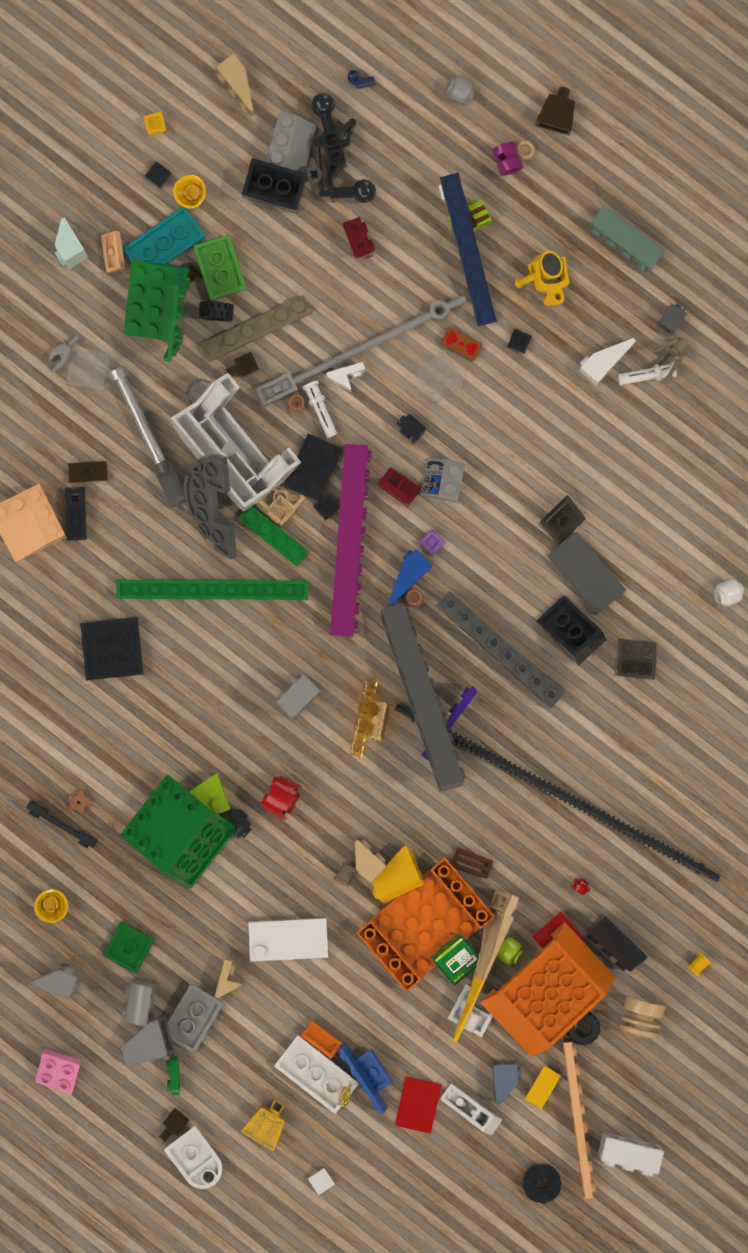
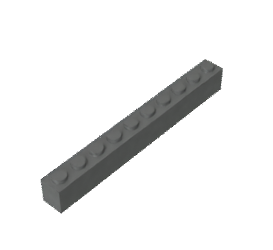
[380,603,466,792]

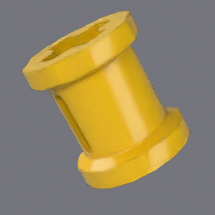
[686,952,712,978]

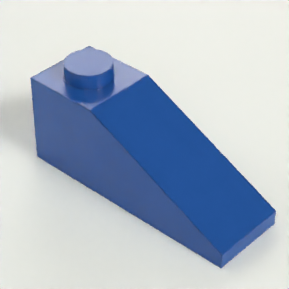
[388,549,432,606]

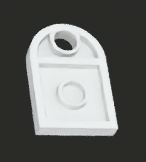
[164,1125,223,1189]

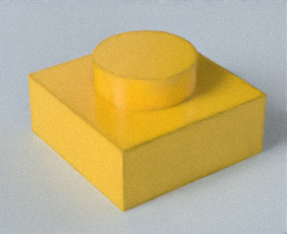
[143,112,167,136]

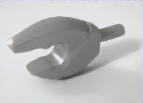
[48,335,79,372]

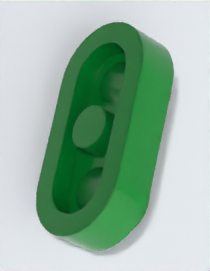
[166,1056,180,1095]

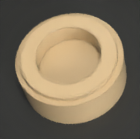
[516,141,535,161]

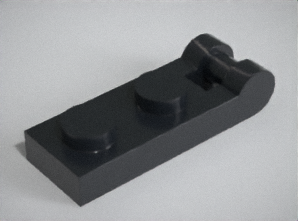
[65,487,87,541]

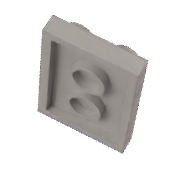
[167,983,224,1053]

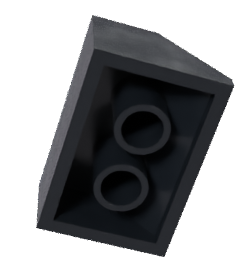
[241,158,307,214]
[586,914,648,972]

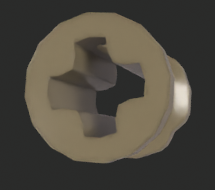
[333,862,357,887]

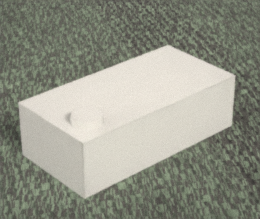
[248,917,328,962]

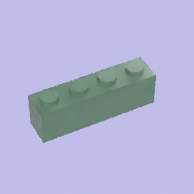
[589,205,665,272]

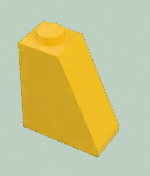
[372,845,425,903]

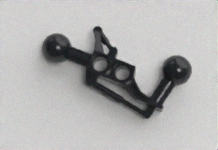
[311,93,376,203]

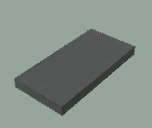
[548,532,626,615]

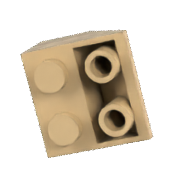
[355,839,386,883]

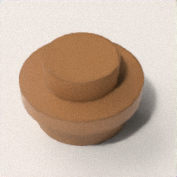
[404,588,423,607]

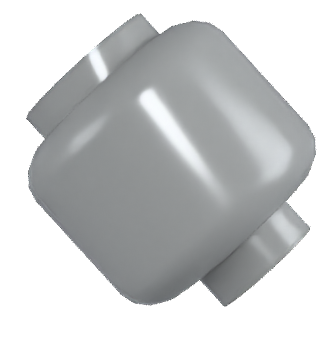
[445,75,475,104]

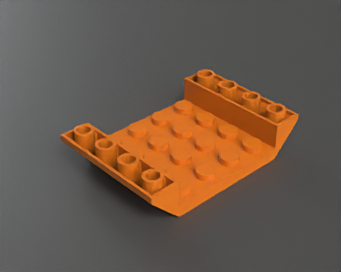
[356,857,495,993]
[480,922,616,1056]

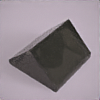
[538,495,586,545]

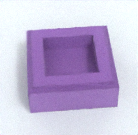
[419,529,445,556]

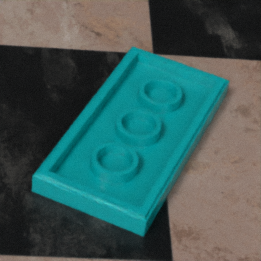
[122,207,206,265]

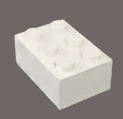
[598,1132,664,1176]

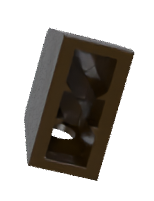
[535,87,575,136]

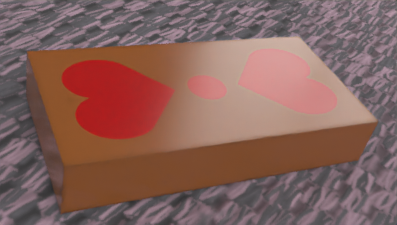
[440,326,483,362]

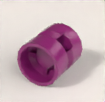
[492,142,523,176]

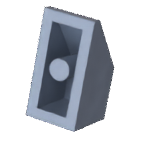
[493,1062,521,1105]

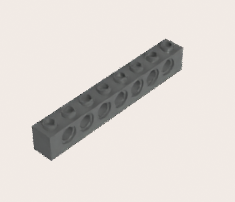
[436,591,565,708]

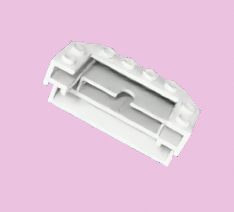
[171,373,301,511]

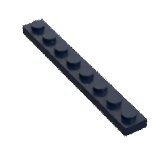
[439,172,497,327]

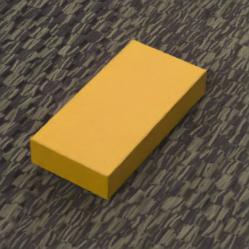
[524,1065,561,1109]

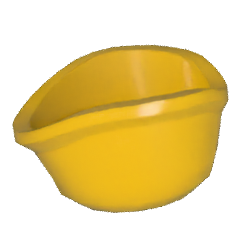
[173,175,206,208]
[34,889,68,923]

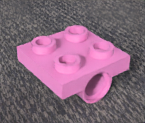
[35,1048,82,1094]

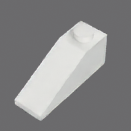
[579,338,636,385]
[440,1084,503,1136]

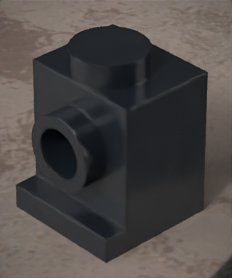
[396,414,427,445]

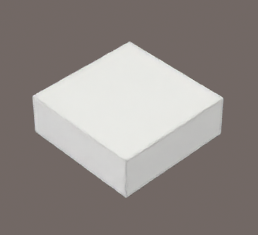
[308,1167,335,1195]

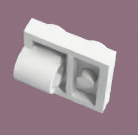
[448,984,493,1037]

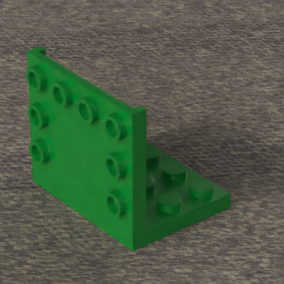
[123,259,190,362]
[120,774,238,889]

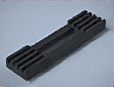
[26,801,98,848]

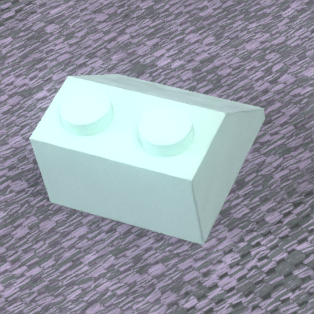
[54,217,88,269]

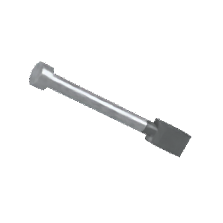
[108,366,185,508]

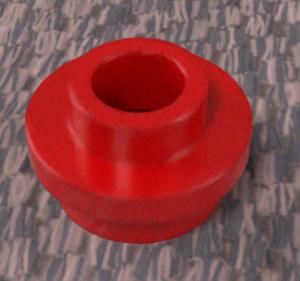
[572,878,591,895]

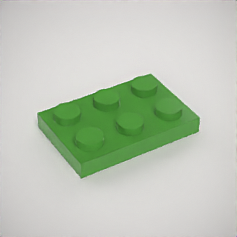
[193,235,247,301]

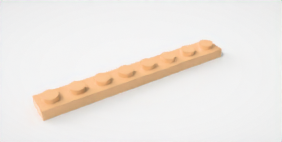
[562,1040,596,1199]

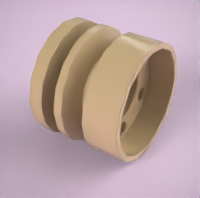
[619,996,666,1039]

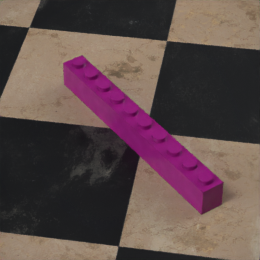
[330,444,371,637]

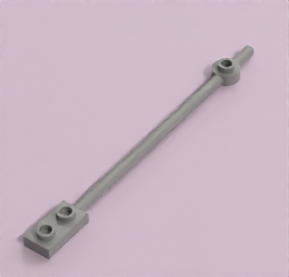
[256,295,466,407]

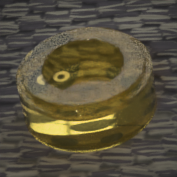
[338,1086,351,1107]

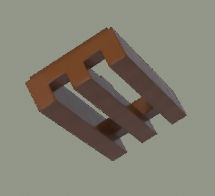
[451,847,494,879]

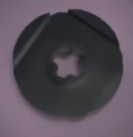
[523,1163,562,1204]

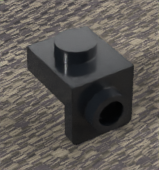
[229,809,252,839]

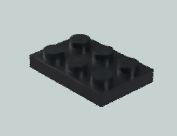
[284,433,343,501]

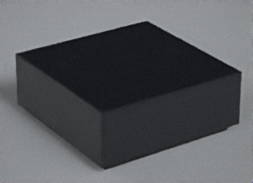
[145,161,172,188]
[507,329,532,354]
[313,494,340,521]

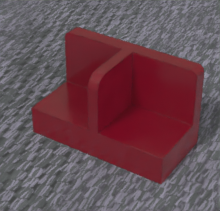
[377,467,421,507]

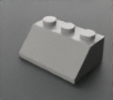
[266,111,317,171]
[32,964,84,999]

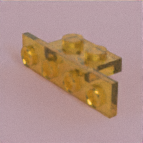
[350,679,390,757]

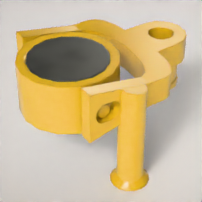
[515,251,570,307]

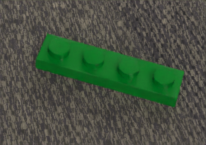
[238,506,309,567]

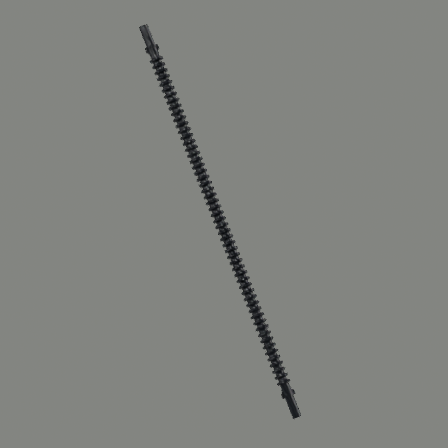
[394,703,721,882]

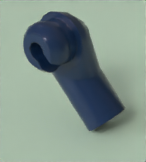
[347,70,375,89]

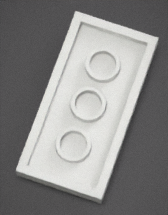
[274,1035,359,1114]

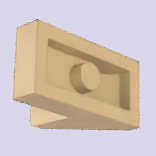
[215,958,243,998]

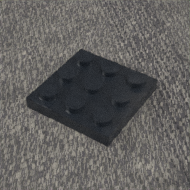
[80,617,144,681]

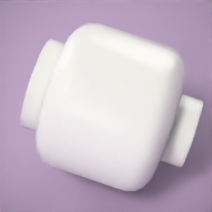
[714,579,744,607]

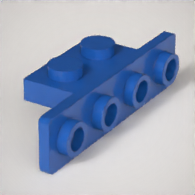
[339,1043,393,1114]

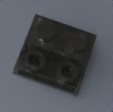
[614,638,657,681]

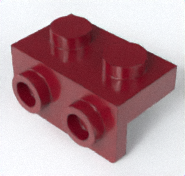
[342,217,375,259]

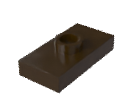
[68,461,108,483]

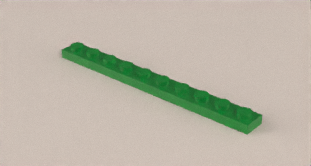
[116,579,308,600]

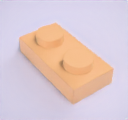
[101,231,125,273]

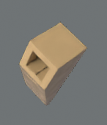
[216,53,254,116]

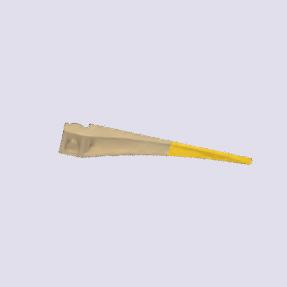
[452,890,519,1043]

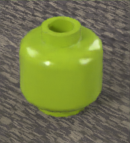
[496,936,524,965]

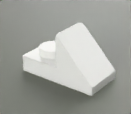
[326,362,365,392]

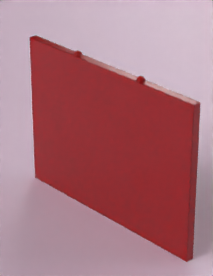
[395,1076,442,1134]

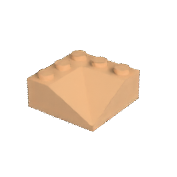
[0,484,67,563]

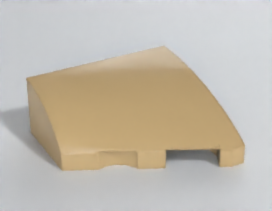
[254,489,306,528]

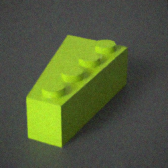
[189,773,231,814]

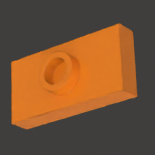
[300,1020,343,1059]

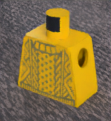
[242,1100,285,1151]

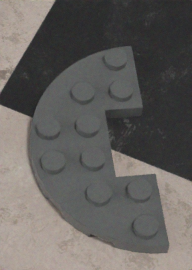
[184,454,237,560]

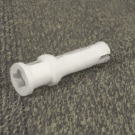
[618,361,677,386]
[302,380,338,439]

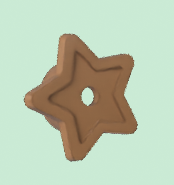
[284,391,309,414]
[68,790,92,815]

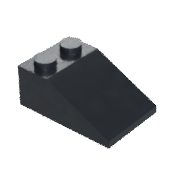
[536,596,606,666]

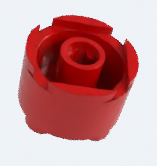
[261,776,302,820]

